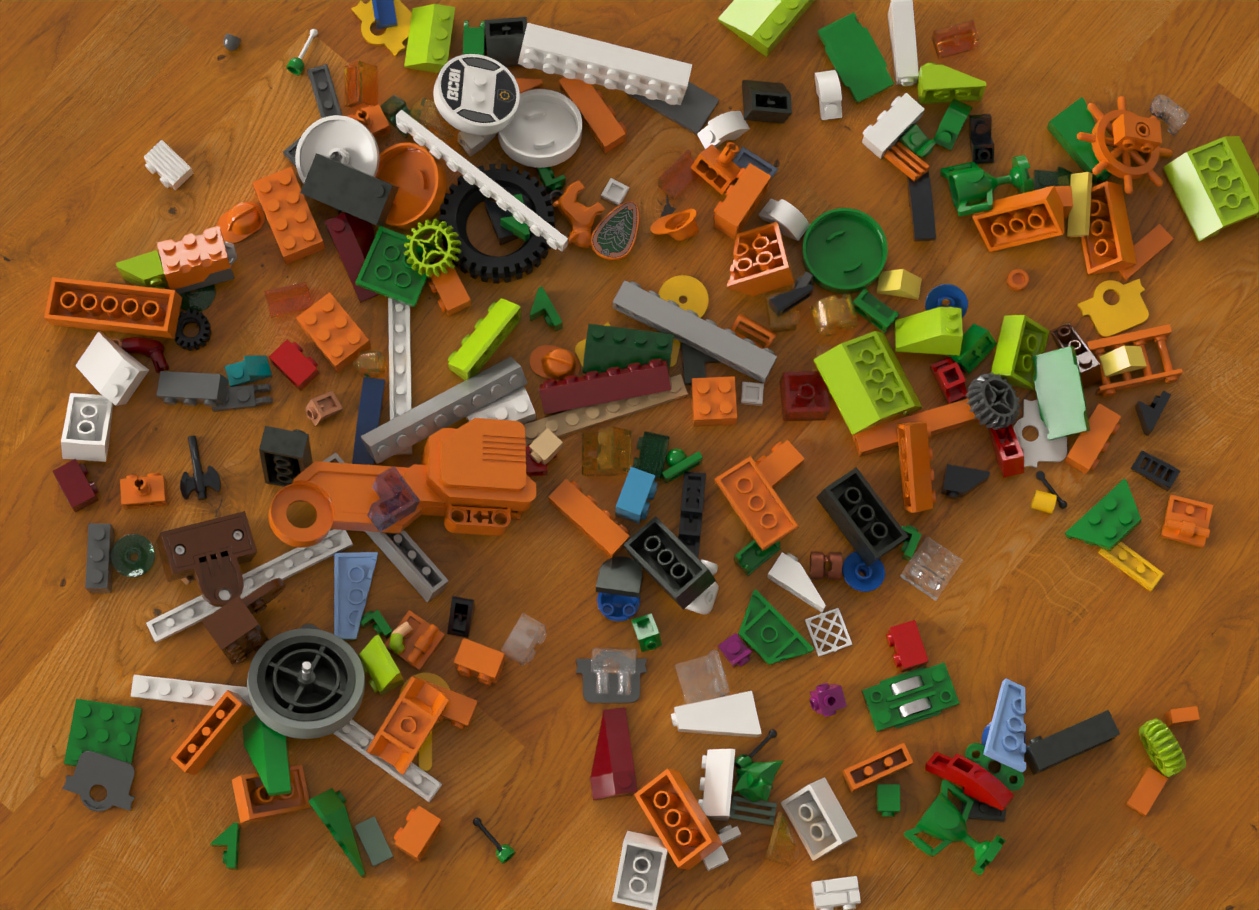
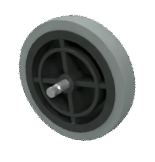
[247,628,365,739]

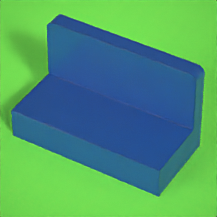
[372,0,398,29]

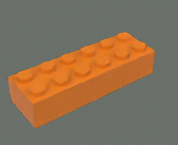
[44,277,182,339]

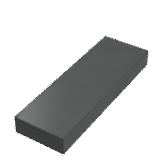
[307,64,342,119]

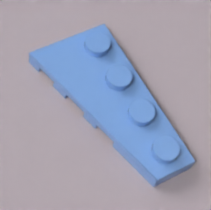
[334,552,378,640]

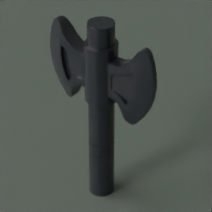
[180,436,221,500]

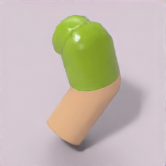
[389,621,413,654]

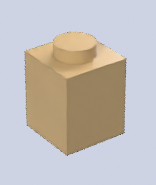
[529,428,563,465]

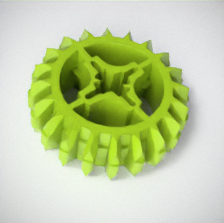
[404,219,461,277]
[1139,718,1186,777]

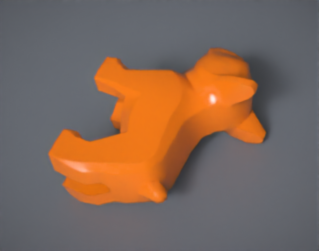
[553,180,605,249]

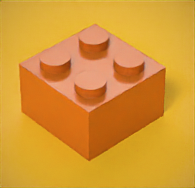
[691,376,737,426]
[454,638,506,686]
[394,805,443,862]

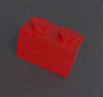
[269,339,319,391]
[886,620,928,672]

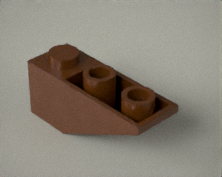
[1050,323,1102,389]

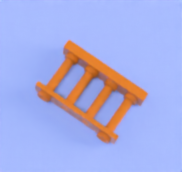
[1086,324,1183,397]

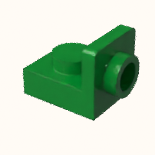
[899,124,936,157]
[536,167,566,193]
[901,525,922,562]
[360,610,393,639]
[631,613,662,652]

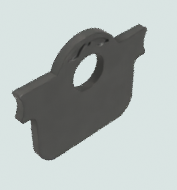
[576,648,647,703]
[62,751,135,811]

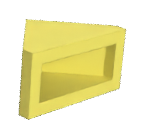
[877,269,922,300]
[1099,346,1147,378]

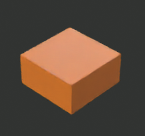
[1165,706,1200,727]

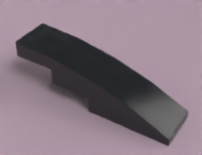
[907,167,936,242]
[678,471,706,558]

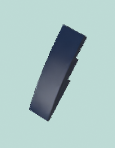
[352,377,385,465]

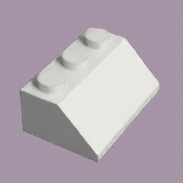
[466,386,536,424]
[698,749,735,821]
[780,777,857,861]

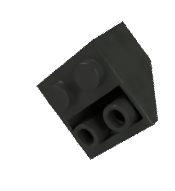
[485,17,527,67]
[742,80,792,124]

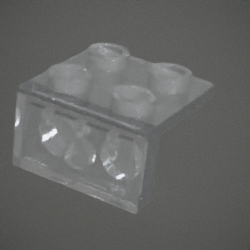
[900,537,963,601]
[675,649,730,705]

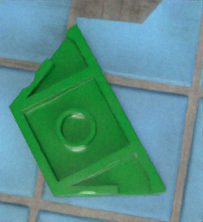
[1065,478,1141,551]
[738,589,814,666]

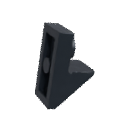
[1135,391,1171,436]

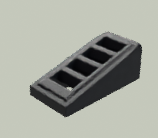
[768,285,814,317]
[1130,451,1181,491]

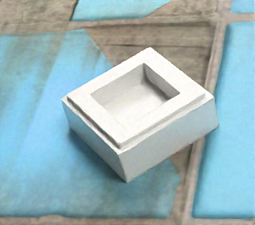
[601,178,629,206]
[741,382,764,406]

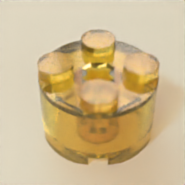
[810,294,858,337]

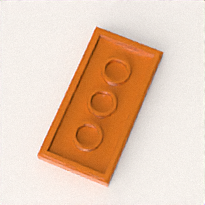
[714,456,799,551]

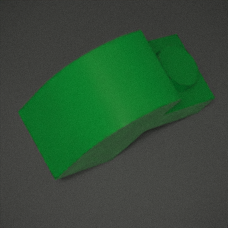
[934,99,973,150]

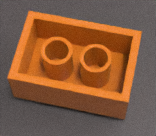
[713,163,771,240]
[296,292,371,373]

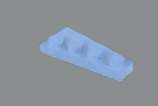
[983,678,1026,773]

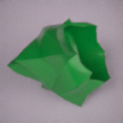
[734,760,785,802]

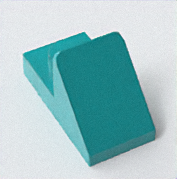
[225,355,272,387]

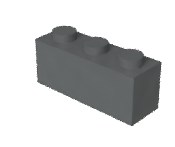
[157,371,228,407]
[85,523,115,593]

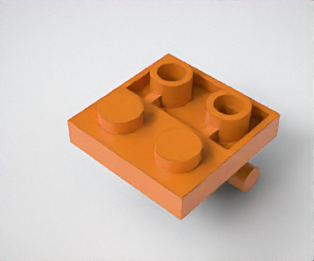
[1161,494,1213,548]
[384,610,445,671]

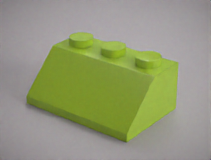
[404,4,455,73]
[991,315,1049,390]

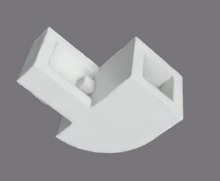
[815,70,842,120]
[697,111,750,149]
[458,131,497,157]
[758,199,810,241]
[703,825,741,871]

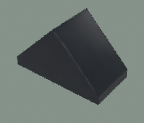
[447,596,475,638]

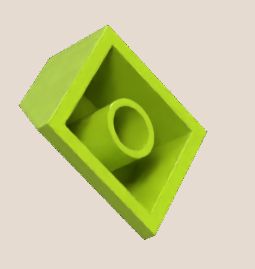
[116,250,169,289]

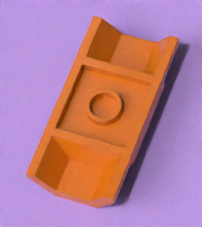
[366,676,450,775]

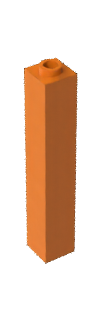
[853,399,980,457]

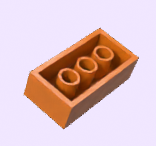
[252,167,325,265]
[634,769,723,870]

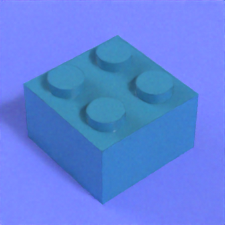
[615,467,658,525]

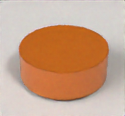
[1007,269,1029,291]

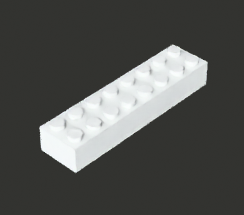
[518,23,692,105]

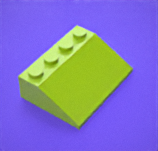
[718,0,815,57]

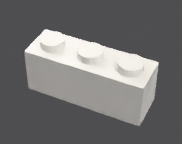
[862,93,925,159]

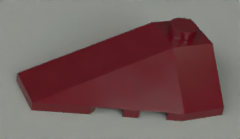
[325,213,380,303]
[590,707,637,801]

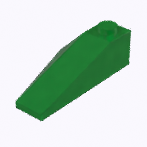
[243,715,292,796]
[308,788,366,878]

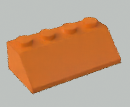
[1081,181,1137,275]
[972,186,1065,252]
[897,421,936,513]

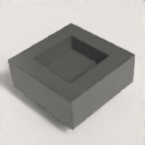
[794,272,814,289]

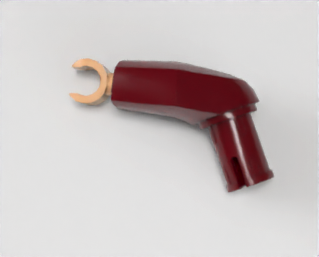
[112,337,169,373]

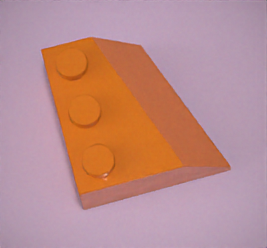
[727,222,795,296]

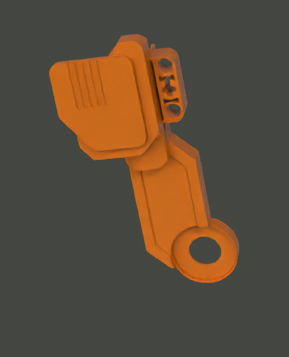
[268,418,536,547]

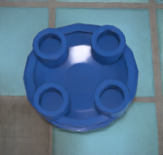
[597,592,640,622]

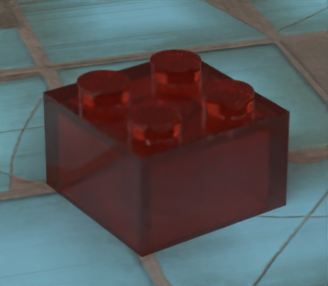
[779,371,830,421]

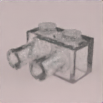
[591,647,638,695]

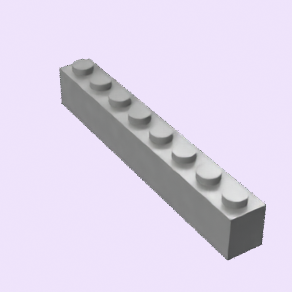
[613,280,777,384]
[361,357,528,464]
[323,452,449,603]

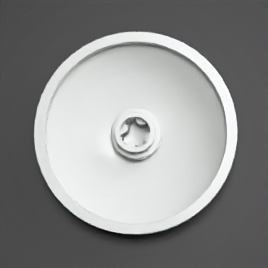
[295,115,380,184]

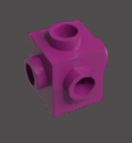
[809,683,847,717]

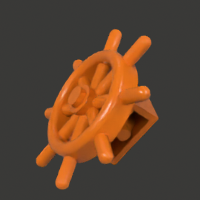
[1077,96,1173,194]

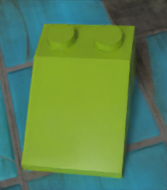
[917,63,986,104]
[895,307,963,356]
[359,634,404,696]

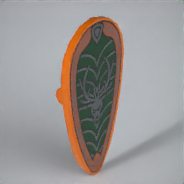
[590,201,639,260]

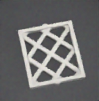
[805,608,852,657]

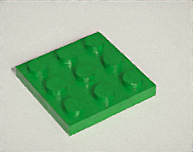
[355,226,439,308]
[64,699,143,767]

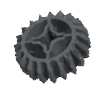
[966,372,1021,430]

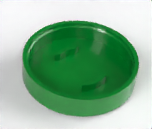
[802,208,888,294]

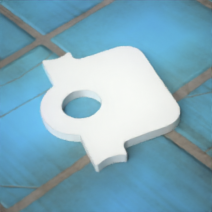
[1013,399,1067,468]

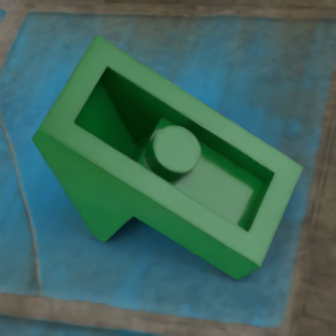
[500,194,530,241]
[530,286,563,332]
[210,823,241,870]

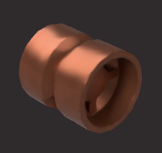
[809,551,842,581]

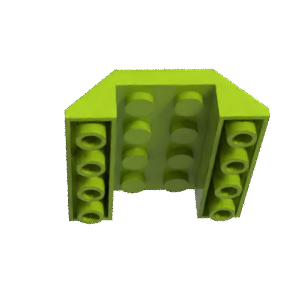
[1163,136,1259,242]
[814,331,923,436]

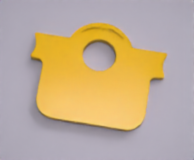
[351,0,412,57]
[1077,279,1149,338]

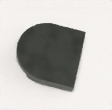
[596,556,643,598]

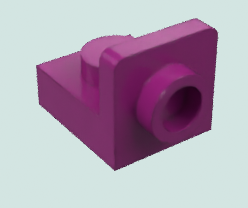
[718,633,752,668]

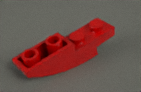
[925,752,1014,811]

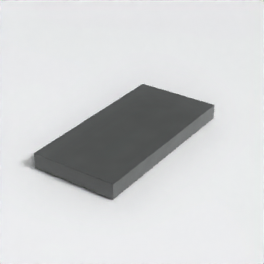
[626,82,719,135]

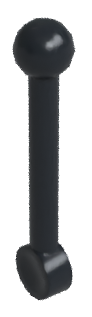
[1036,471,1067,509]

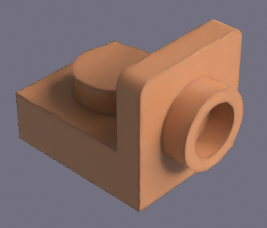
[305,391,343,426]

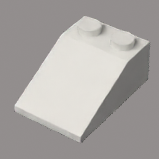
[76,331,149,406]
[61,393,113,462]
[612,831,669,910]

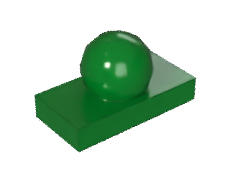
[661,448,703,484]

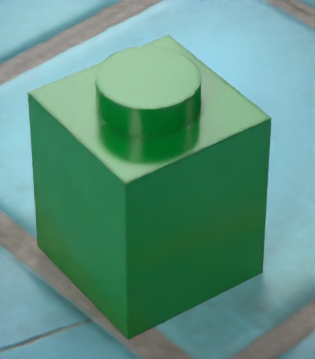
[876,784,900,817]

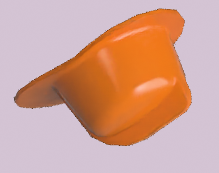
[217,202,265,243]
[650,209,699,241]
[529,345,580,381]

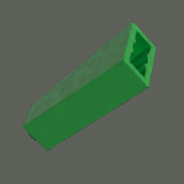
[1047,97,1112,185]

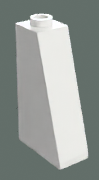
[887,0,919,86]
[671,691,762,737]

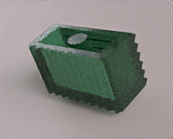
[632,431,670,482]

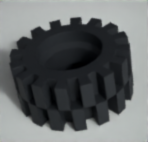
[174,309,212,351]

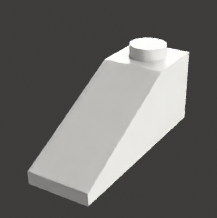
[767,552,826,613]

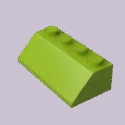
[448,298,522,381]

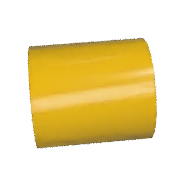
[1031,490,1057,514]

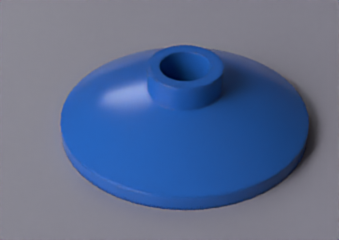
[925,284,968,318]
[842,552,885,592]

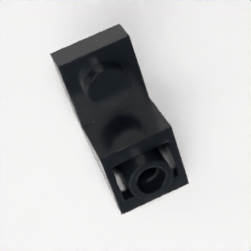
[969,114,994,164]

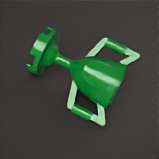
[940,155,1034,216]
[903,779,1006,876]

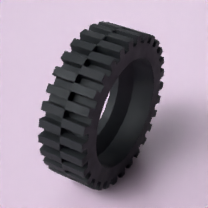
[439,164,555,283]

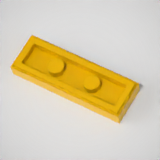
[1098,542,1164,592]

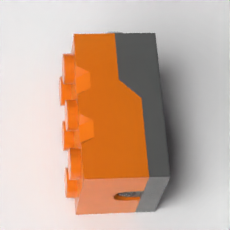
[157,226,238,294]

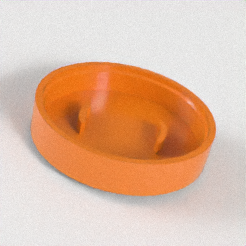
[376,143,447,229]

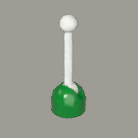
[286,29,318,75]

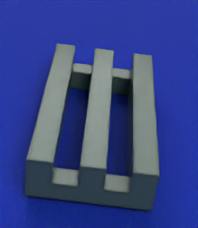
[729,796,777,826]

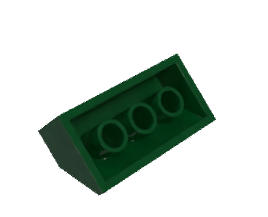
[582,324,674,374]

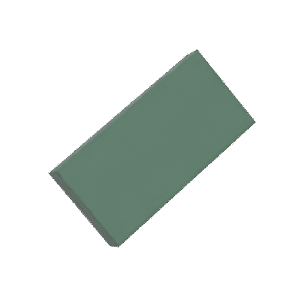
[355,816,394,867]

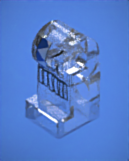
[1150,94,1190,136]

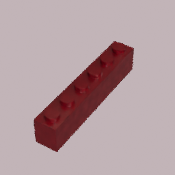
[539,359,672,414]

